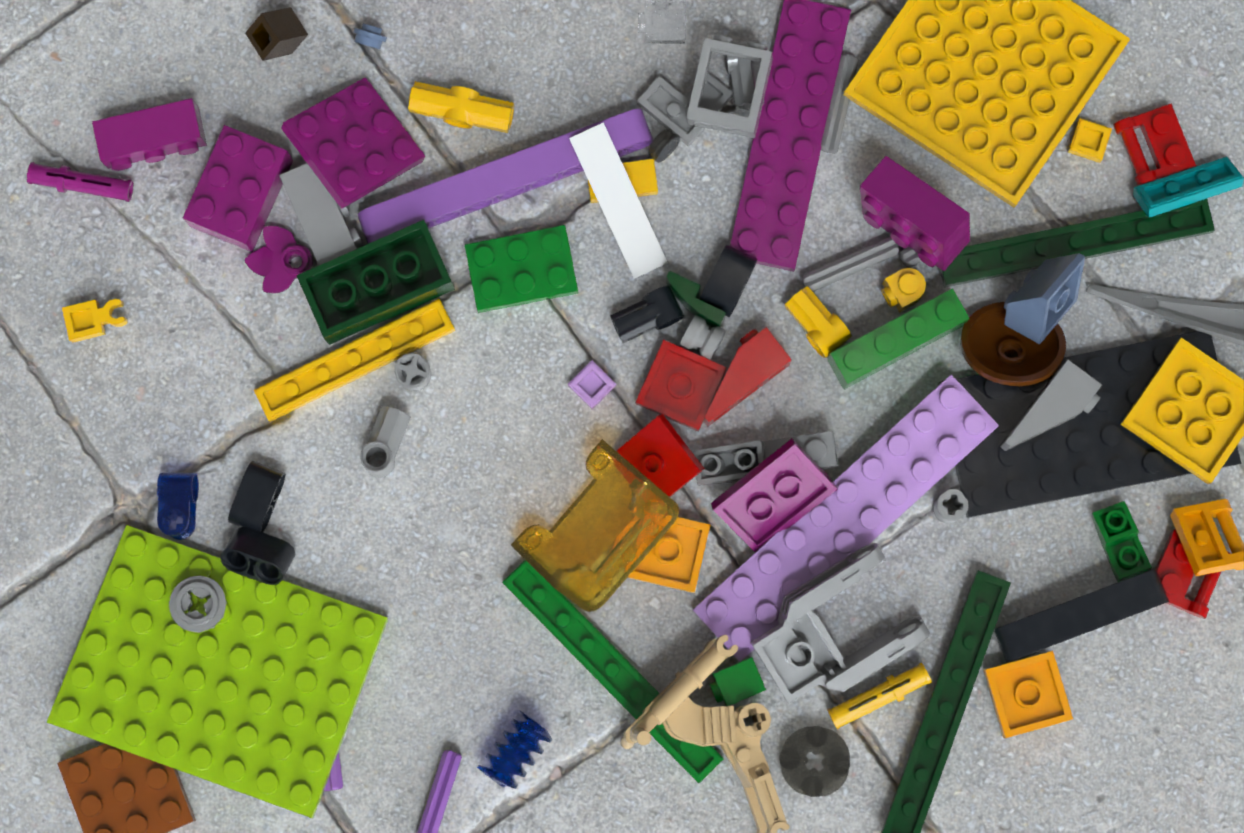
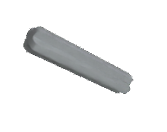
[821,54,859,154]
[802,237,899,292]

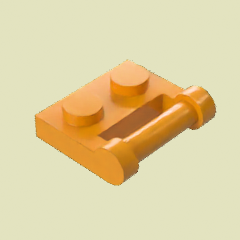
[1170,499,1244,576]

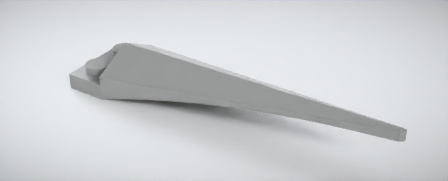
[1086,285,1244,346]

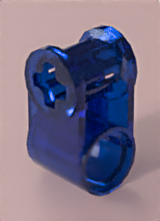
[157,473,199,540]

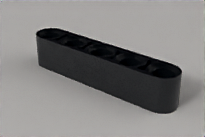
[994,568,1169,663]

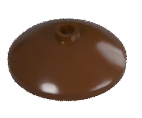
[960,302,1066,386]

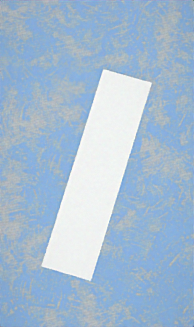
[569,123,668,279]

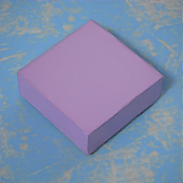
[568,360,616,410]

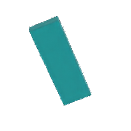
[1133,156,1244,218]

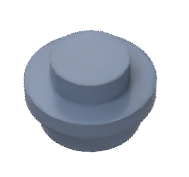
[353,23,387,49]

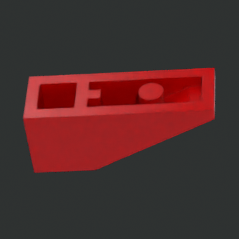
[704,327,792,427]

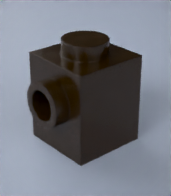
[245,7,308,61]

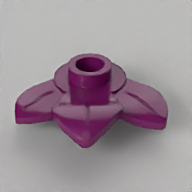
[245,226,313,294]

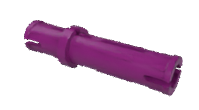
[27,162,134,202]

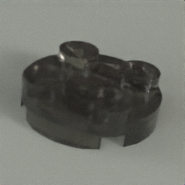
[779,726,850,797]

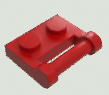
[1113,104,1196,186]
[1156,529,1231,619]

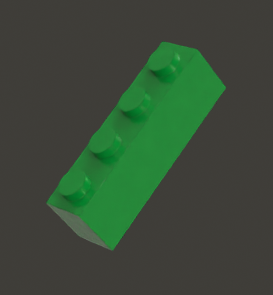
[828,288,970,390]

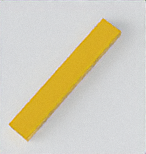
[254,299,455,422]

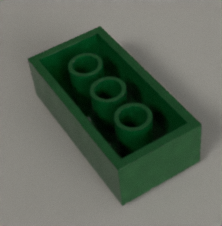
[296,220,455,345]

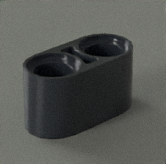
[699,245,758,318]
[228,461,286,532]
[220,527,295,585]

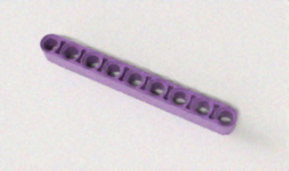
[357,109,654,244]

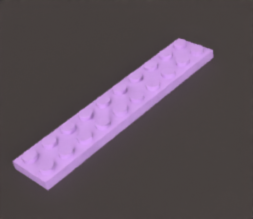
[693,374,999,662]

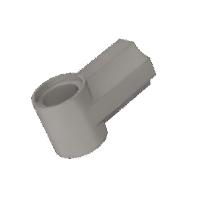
[725,39,764,110]
[360,405,411,478]

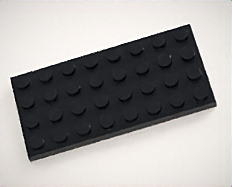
[938,331,1242,518]

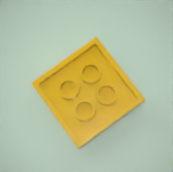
[1120,338,1244,484]

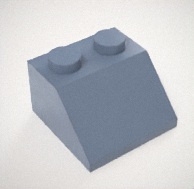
[1004,253,1085,344]

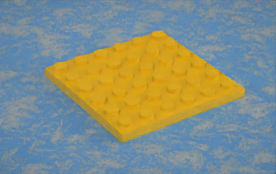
[843,0,1130,208]

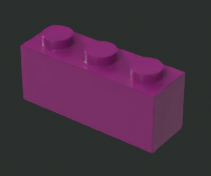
[92,98,207,171]

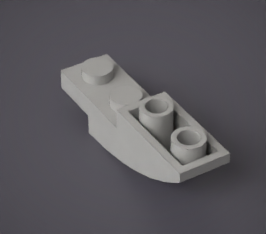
[693,431,839,486]

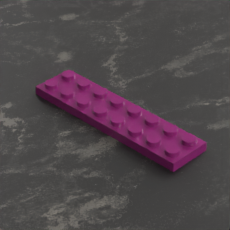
[730,0,851,272]

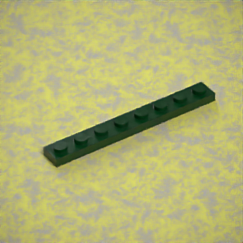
[939,199,1215,288]
[881,570,1011,833]

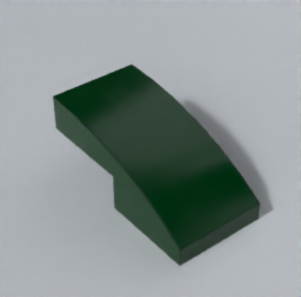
[666,271,726,327]

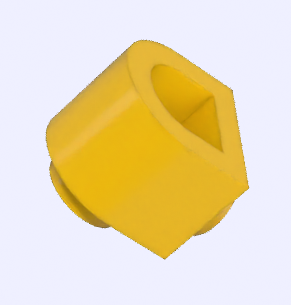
[881,268,926,313]

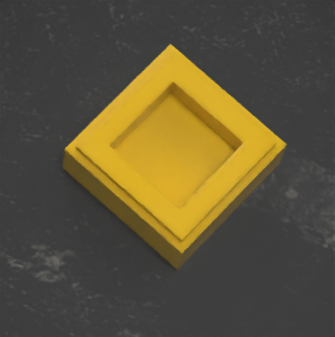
[1068,118,1112,163]

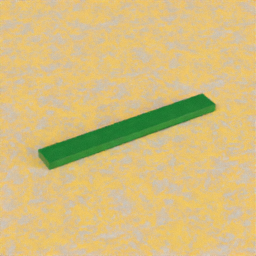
[502,558,724,784]

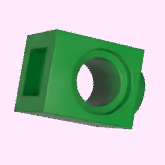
[709,657,766,706]

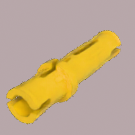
[827,662,932,730]

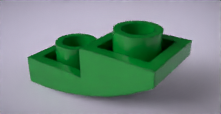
[1092,501,1152,582]

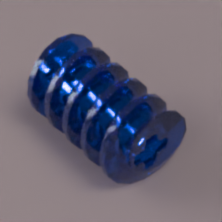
[477,710,552,789]

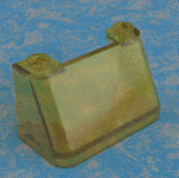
[511,439,679,612]

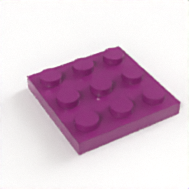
[281,77,425,209]

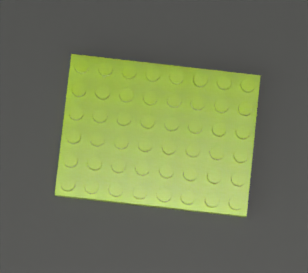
[46,525,388,819]

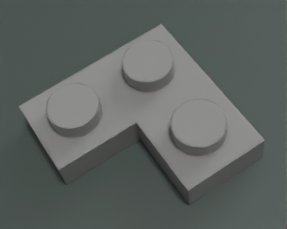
[637,73,733,147]

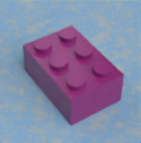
[183,125,293,253]
[860,156,970,271]

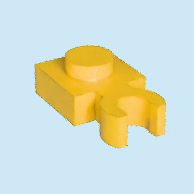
[62,299,128,343]

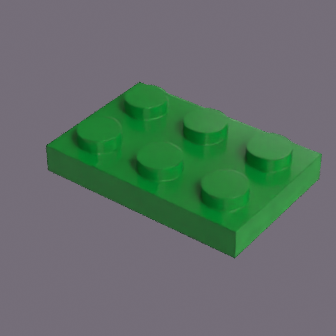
[465,225,579,313]

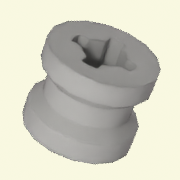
[394,353,432,391]

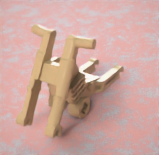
[620,635,790,833]

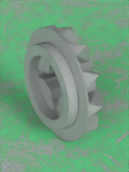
[169,576,227,633]

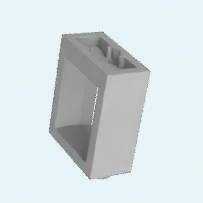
[686,35,773,138]

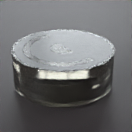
[648,129,680,163]

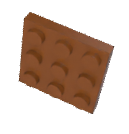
[57,744,196,833]

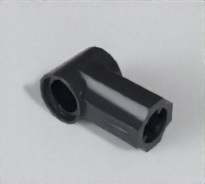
[610,285,684,343]

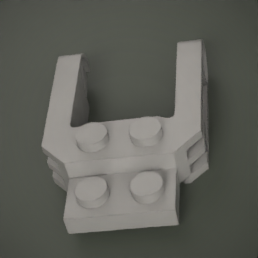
[750,543,930,704]

